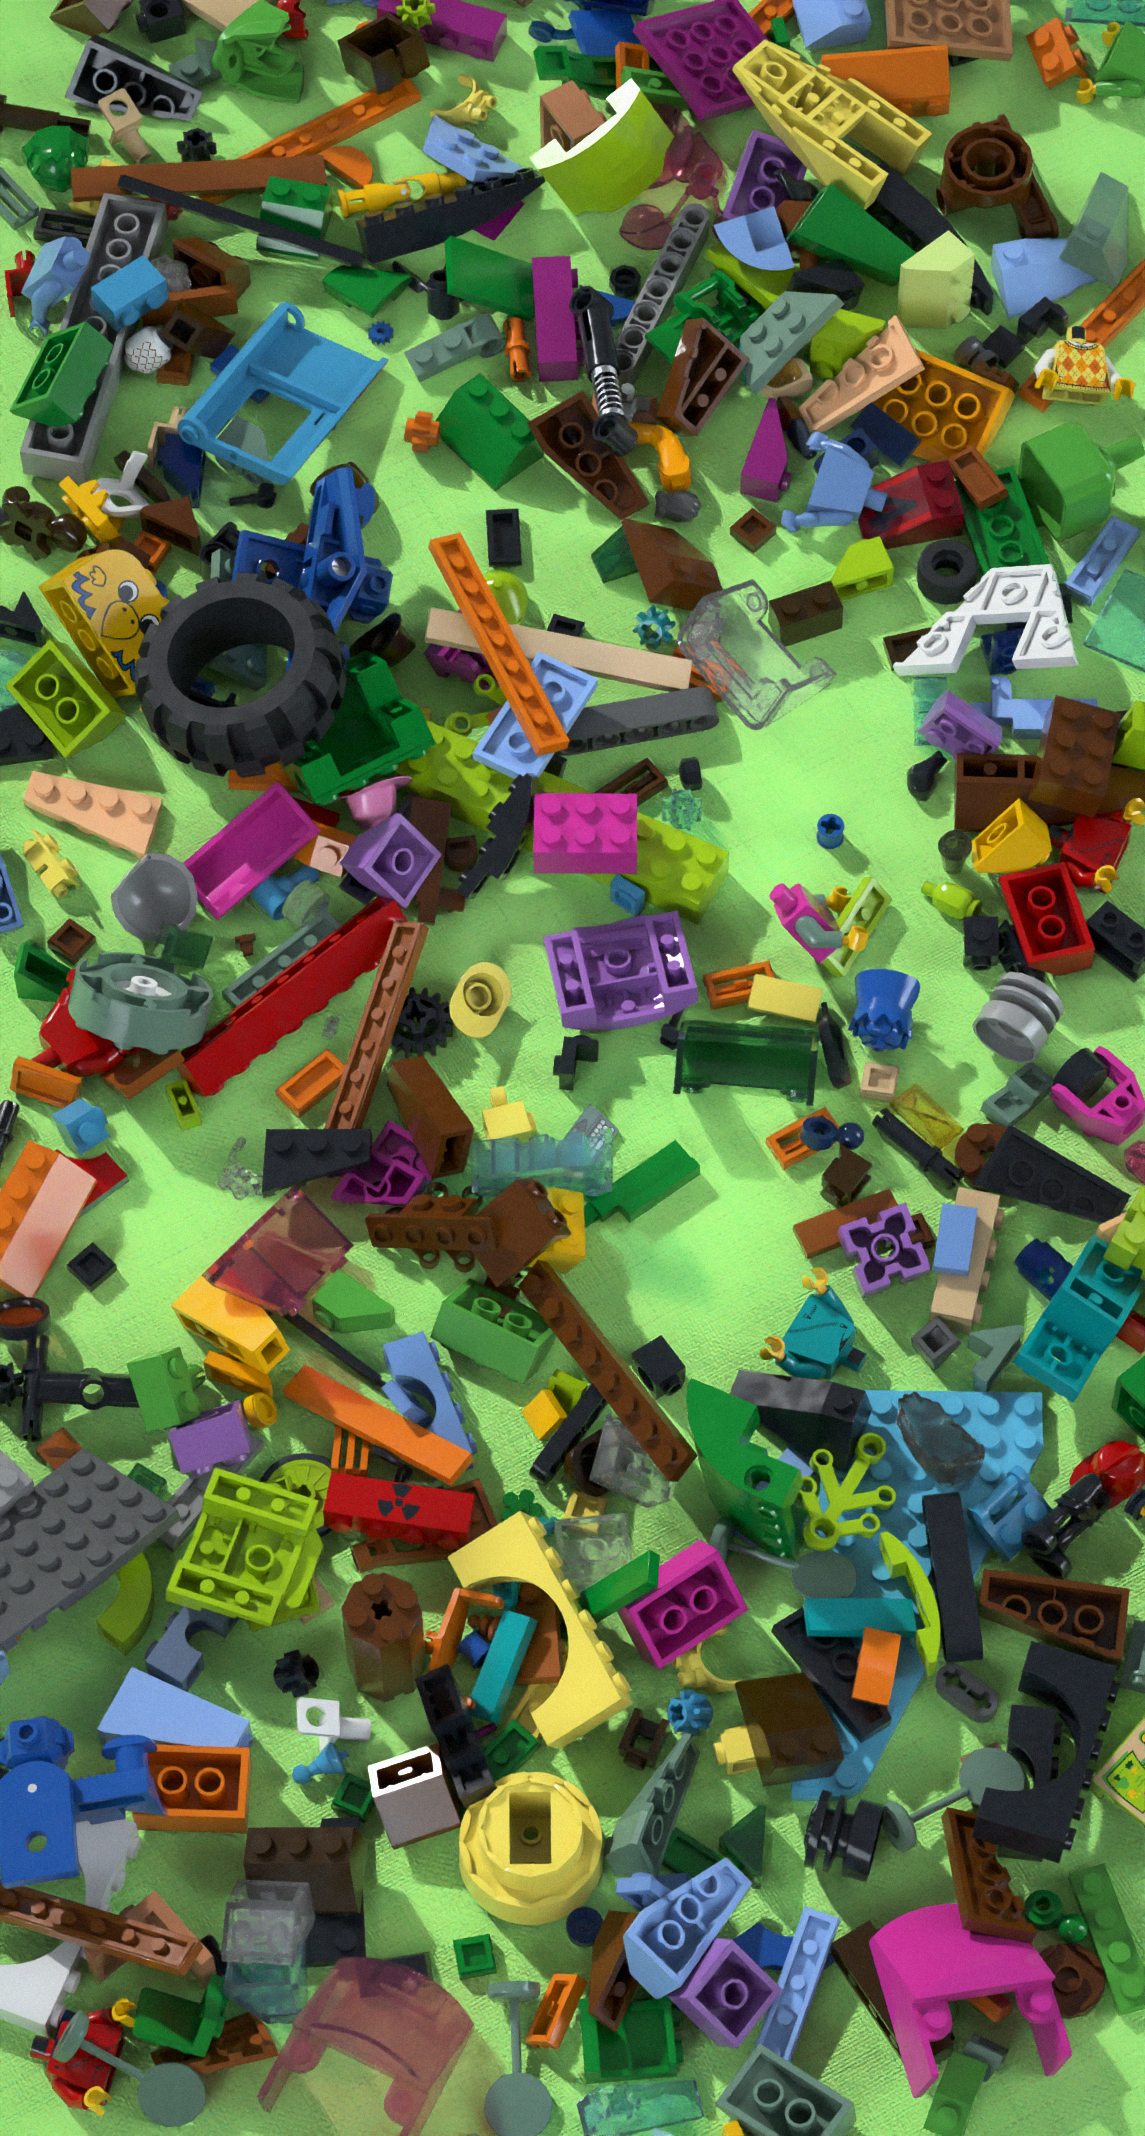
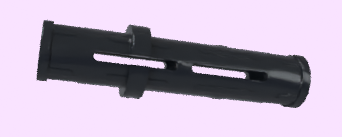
[872,1108,964,1189]
[18,1335,50,1442]

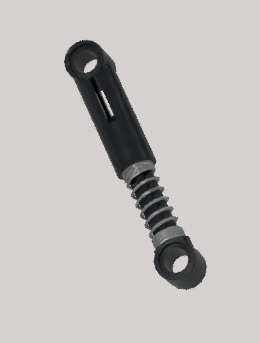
[569,286,638,457]

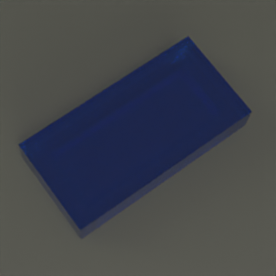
[850,403,921,468]

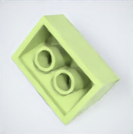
[897,230,975,329]

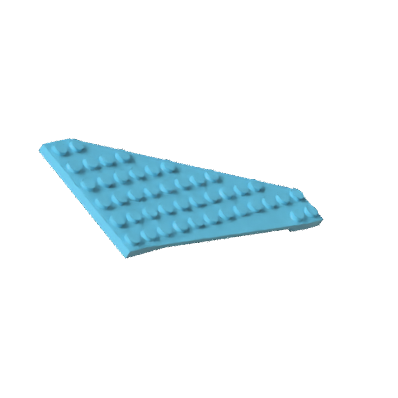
[791,1390,1043,1801]

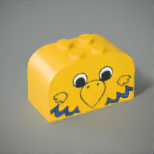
[38,549,170,698]

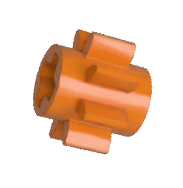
[404,411,441,453]

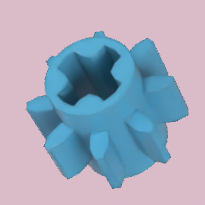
[667,1690,713,1736]

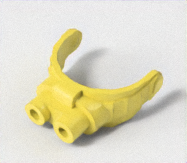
[430,74,497,126]
[671,1626,745,1693]

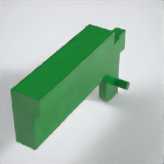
[571,1140,700,1228]

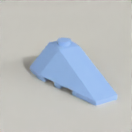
[991,239,1099,319]
[623,1857,752,2000]

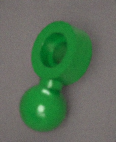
[1024,1890,1088,1944]

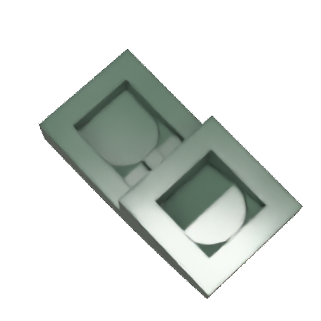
[980,1062,1054,1128]

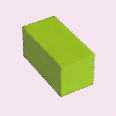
[165,1079,202,1132]

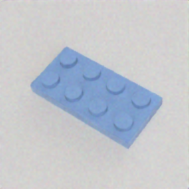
[473,652,598,779]

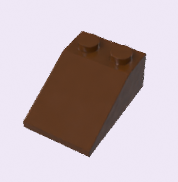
[621,518,723,613]

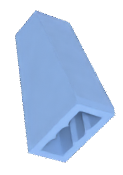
[97,1667,254,1748]

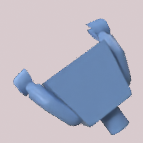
[21,236,91,336]
[781,431,888,532]

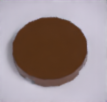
[1039,1943,1105,2019]

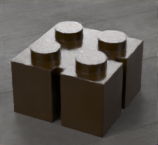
[337,12,430,95]

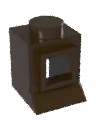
[821,1144,872,1207]
[618,1708,671,1771]

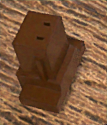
[235,933,256,957]

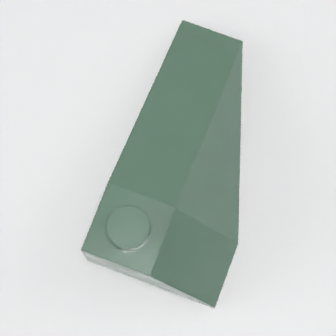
[1059,172,1129,289]
[604,1733,700,1879]

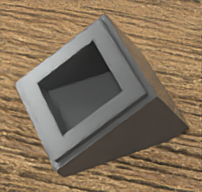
[911,1316,961,1371]

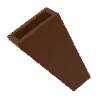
[387,1056,474,1179]

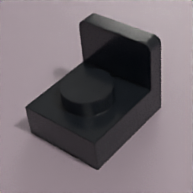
[1016,296,1069,345]

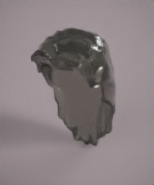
[896,1391,985,1489]

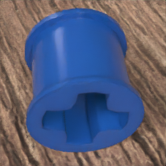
[816,814,844,849]
[457,1630,490,1670]

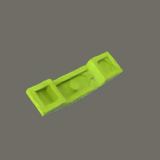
[879,1531,940,1677]

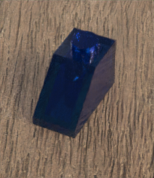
[157,433,207,508]

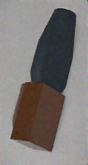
[776,396,817,460]

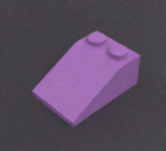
[721,129,807,220]

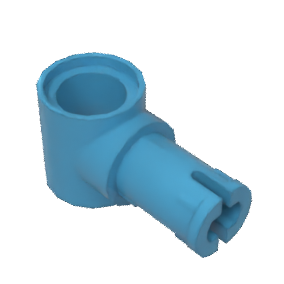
[251,864,319,921]

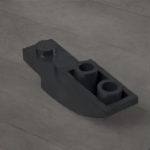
[456,773,539,899]

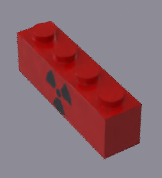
[323,1472,475,1550]

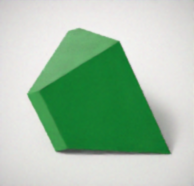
[14,939,72,1002]

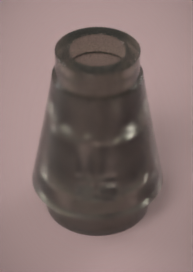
[938,830,972,875]

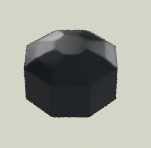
[609,265,641,298]
[679,757,702,792]

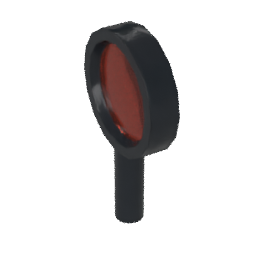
[0,1297,51,1341]

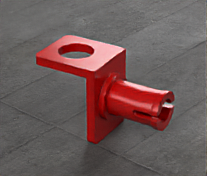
[5,250,35,318]

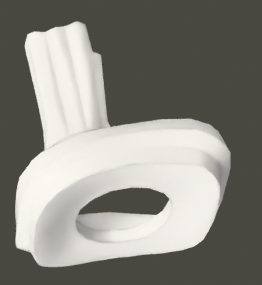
[93,451,149,518]

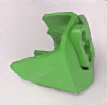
[212,0,305,104]

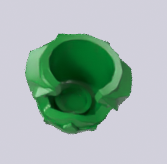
[22,126,90,193]

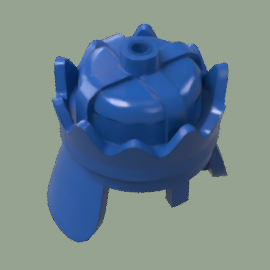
[848,969,920,1052]

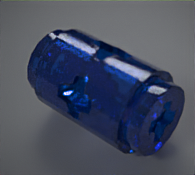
[1014,1238,1073,1302]

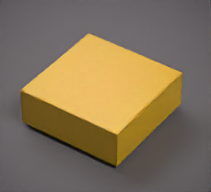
[521,1389,567,1440]

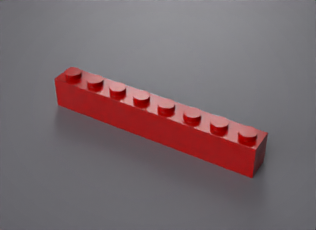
[176,896,408,1097]

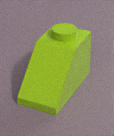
[830,536,894,601]

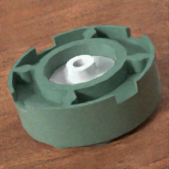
[68,952,213,1054]

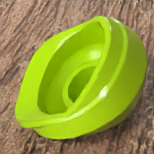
[483,570,528,625]

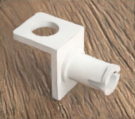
[297,1697,371,1752]

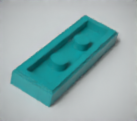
[803,1598,917,1637]
[469,1609,538,1725]

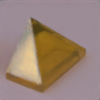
[890,1082,963,1149]

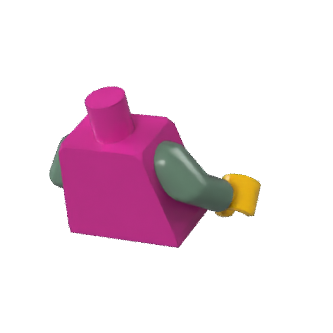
[769,883,869,964]

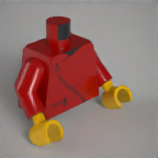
[1049,798,1145,894]
[30,1998,138,2117]

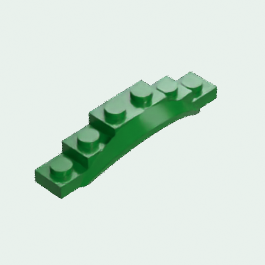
[533,46,663,100]

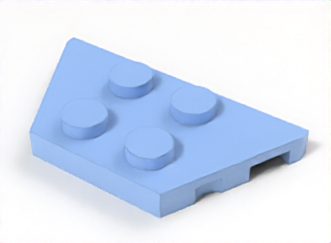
[422,115,523,183]

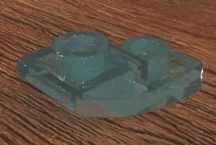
[913,677,947,746]

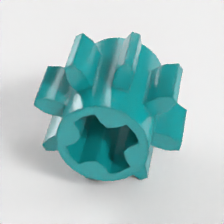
[632,605,676,649]

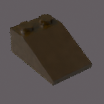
[735,1672,844,1787]

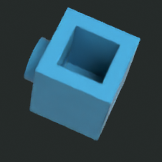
[51,1098,110,1155]

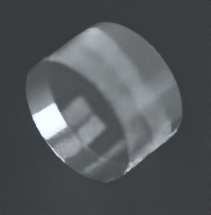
[282,880,330,929]

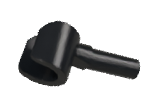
[229,483,277,509]
[660,1010,684,1050]

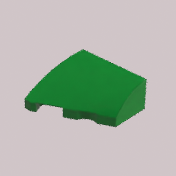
[321,265,412,319]

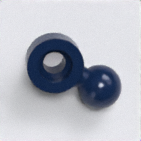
[800,1116,865,1151]

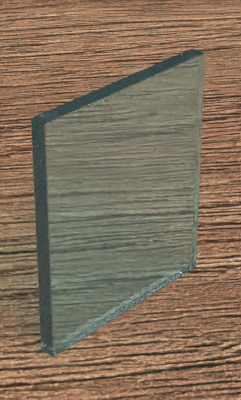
[1083,569,1145,672]

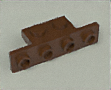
[365,1194,499,1251]

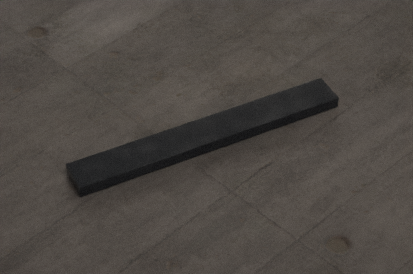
[117,174,366,268]

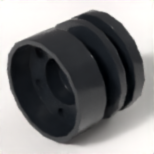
[804,1790,885,1882]

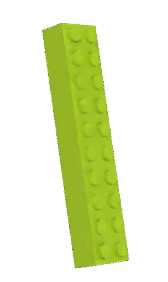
[395,720,729,925]

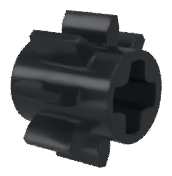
[177,128,217,162]
[0,1362,24,1407]
[273,1649,319,1698]

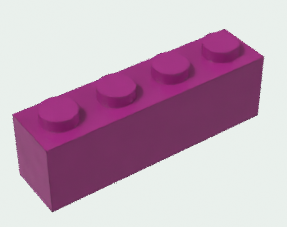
[376,0,507,62]
[532,256,584,382]

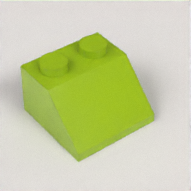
[810,309,885,379]

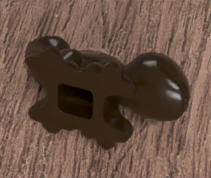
[0,486,87,561]

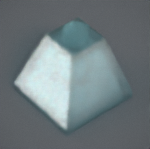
[223,1939,308,2024]

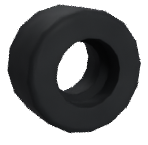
[917,540,977,605]

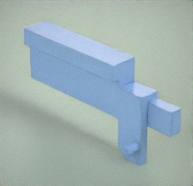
[971,676,1098,739]

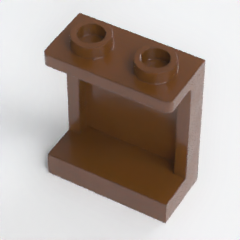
[472,1178,571,1287]

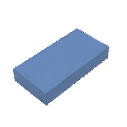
[932,1203,978,1277]
[382,1380,433,1428]

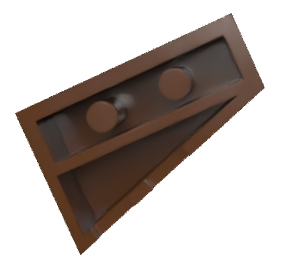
[656,318,749,437]

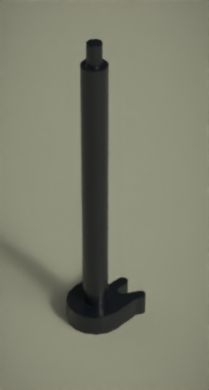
[258,1281,387,1388]

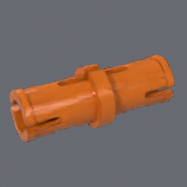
[503,317,531,382]

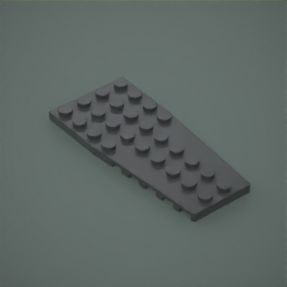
[0,1448,181,1652]

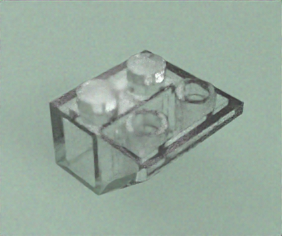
[589,1413,676,1509]
[221,1880,316,1965]

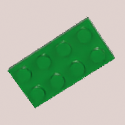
[955,465,1050,577]

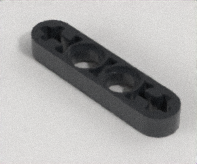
[529,1383,608,1485]

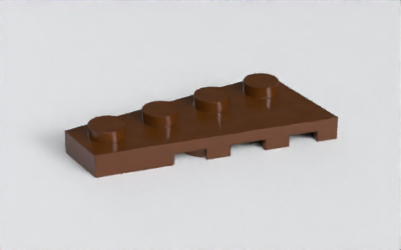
[941,1807,1037,1943]

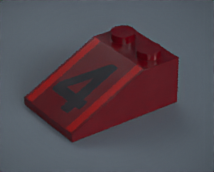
[857,460,964,549]

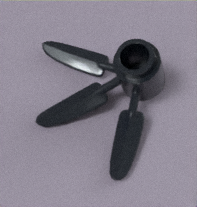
[392,261,465,320]

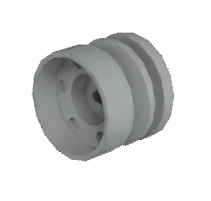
[973,972,1064,1064]

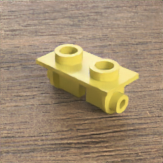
[22,829,83,898]

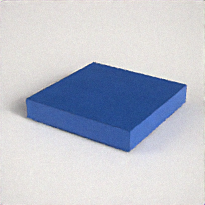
[568,10,641,56]

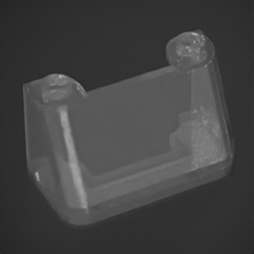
[677,579,837,730]

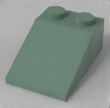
[715,2043,856,2136]

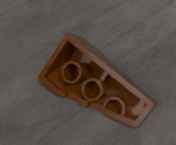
[527,390,650,521]

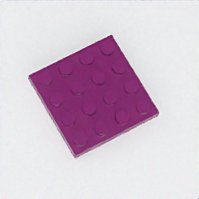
[633,0,770,122]

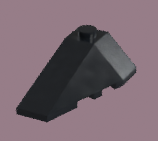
[65,34,204,121]
[729,1370,873,1472]

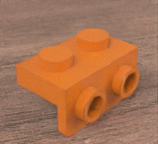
[1026,17,1089,89]

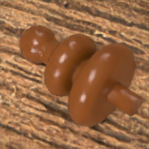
[467,1615,502,1643]

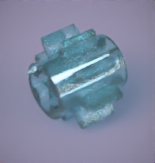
[662,788,702,831]

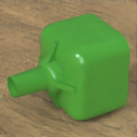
[1018,422,1145,543]

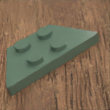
[739,291,844,394]

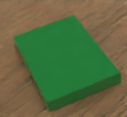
[445,236,535,322]

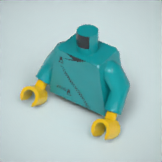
[759,1267,867,1379]

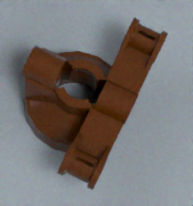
[936,114,1059,239]

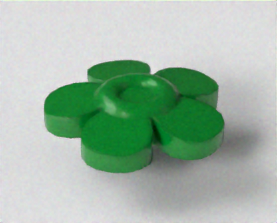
[500,1489,542,1521]

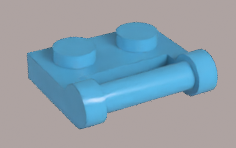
[966,1465,1053,1562]

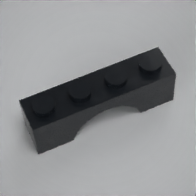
[998,1704,1062,1862]

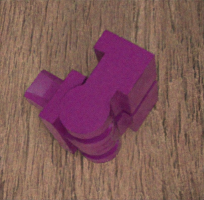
[423,609,499,691]

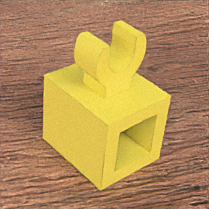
[482,1086,537,1156]

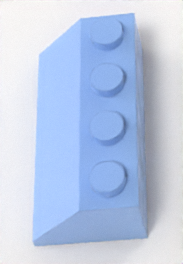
[792,0,871,50]

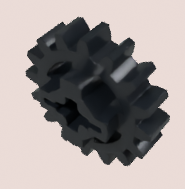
[390,987,454,1058]

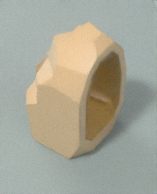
[760,356,813,398]

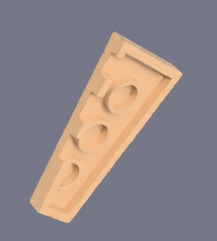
[798,315,925,434]
[23,771,163,859]

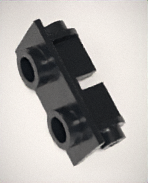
[999,920,1046,983]

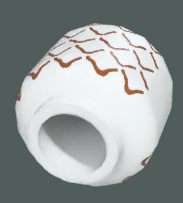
[124,326,173,374]

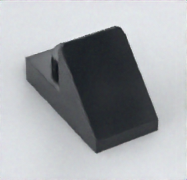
[0,591,46,648]

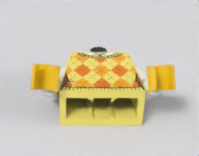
[1034,326,1136,406]

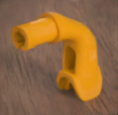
[628,421,692,492]

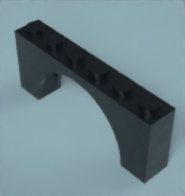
[972,1641,1120,1863]

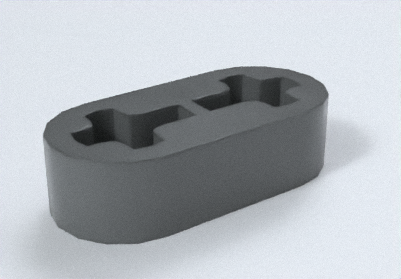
[935,1663,998,1723]

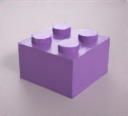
[666,1938,782,2049]

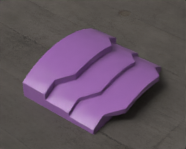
[543,910,699,1031]

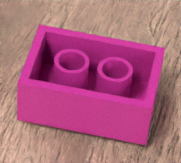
[533,793,637,874]
[617,1540,748,1669]

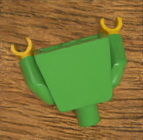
[1076,21,1145,104]

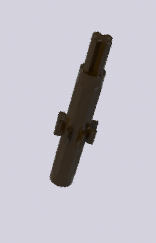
[0,94,91,138]

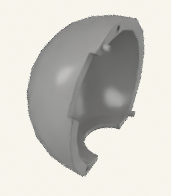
[110,853,198,942]

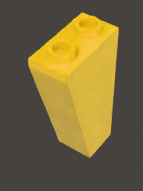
[171,1257,290,1375]

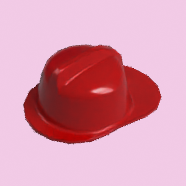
[1069,1441,1145,1510]

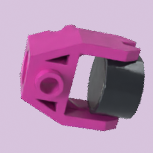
[1050,1046,1145,1146]

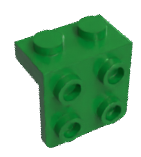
[132,1974,229,2058]

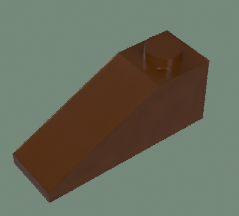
[588,1910,639,2032]

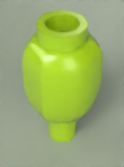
[921,881,982,920]

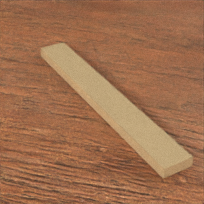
[424,607,692,692]

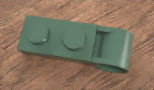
[404,314,505,383]

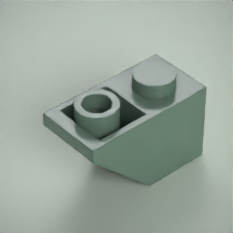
[215,415,273,486]

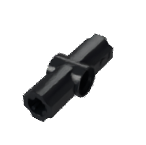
[37,1367,140,1410]

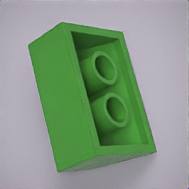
[430,1278,557,1384]

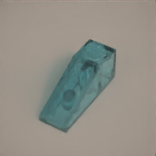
[577,2080,705,2136]

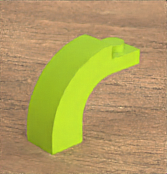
[96,1552,155,1656]

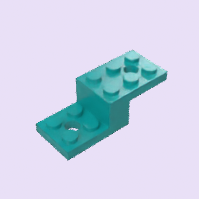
[1013,1234,1145,1402]

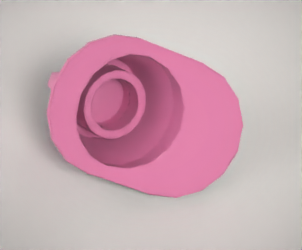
[339,776,412,830]

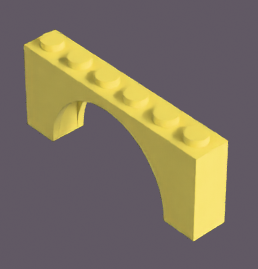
[448,1511,633,1750]

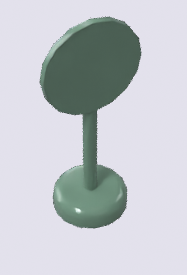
[708,1517,857,1598]
[882,1747,1025,1853]
[484,1981,553,2136]
[53,2011,206,2127]

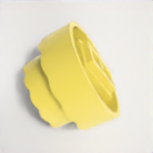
[458,1772,604,1925]

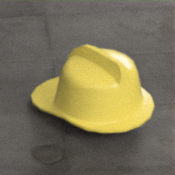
[449,962,511,1038]

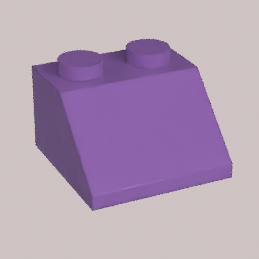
[168,1399,253,1476]

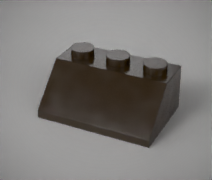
[243,1827,368,1914]

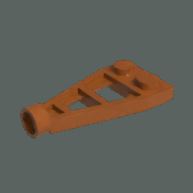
[350,1478,498,1573]

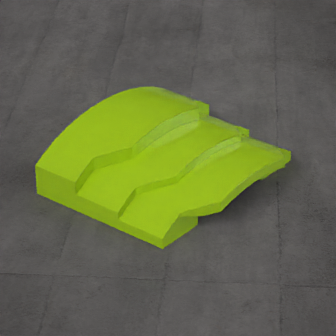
[530,78,674,215]
[166,1467,323,1627]

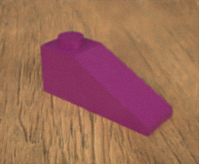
[740,397,792,503]

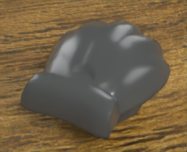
[654,489,702,522]

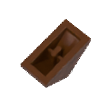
[140,496,201,556]

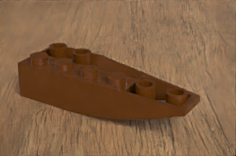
[954,753,1145,833]

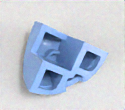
[713,206,794,270]

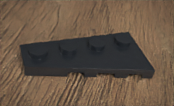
[973,1124,1131,1224]
[291,1816,367,1969]

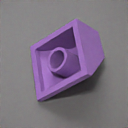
[340,813,442,909]

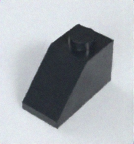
[786,259,865,311]

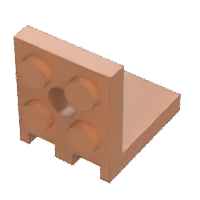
[84,1890,217,1989]

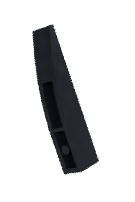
[865,162,994,316]
[356,168,545,264]

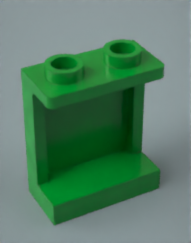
[579,1995,684,2084]

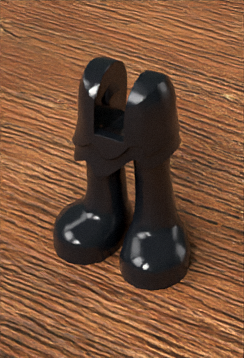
[1021,1473,1112,1580]

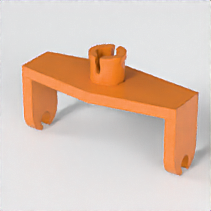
[424,1587,505,1710]

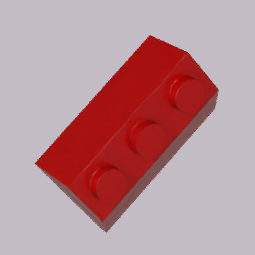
[999,861,1095,976]

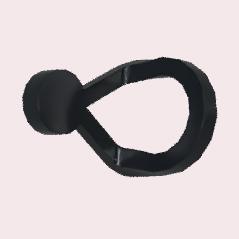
[369,1445,413,1483]

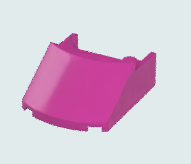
[869,1904,1072,2098]

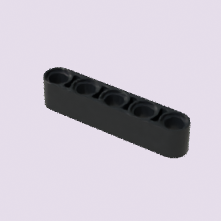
[922,1492,983,1663]

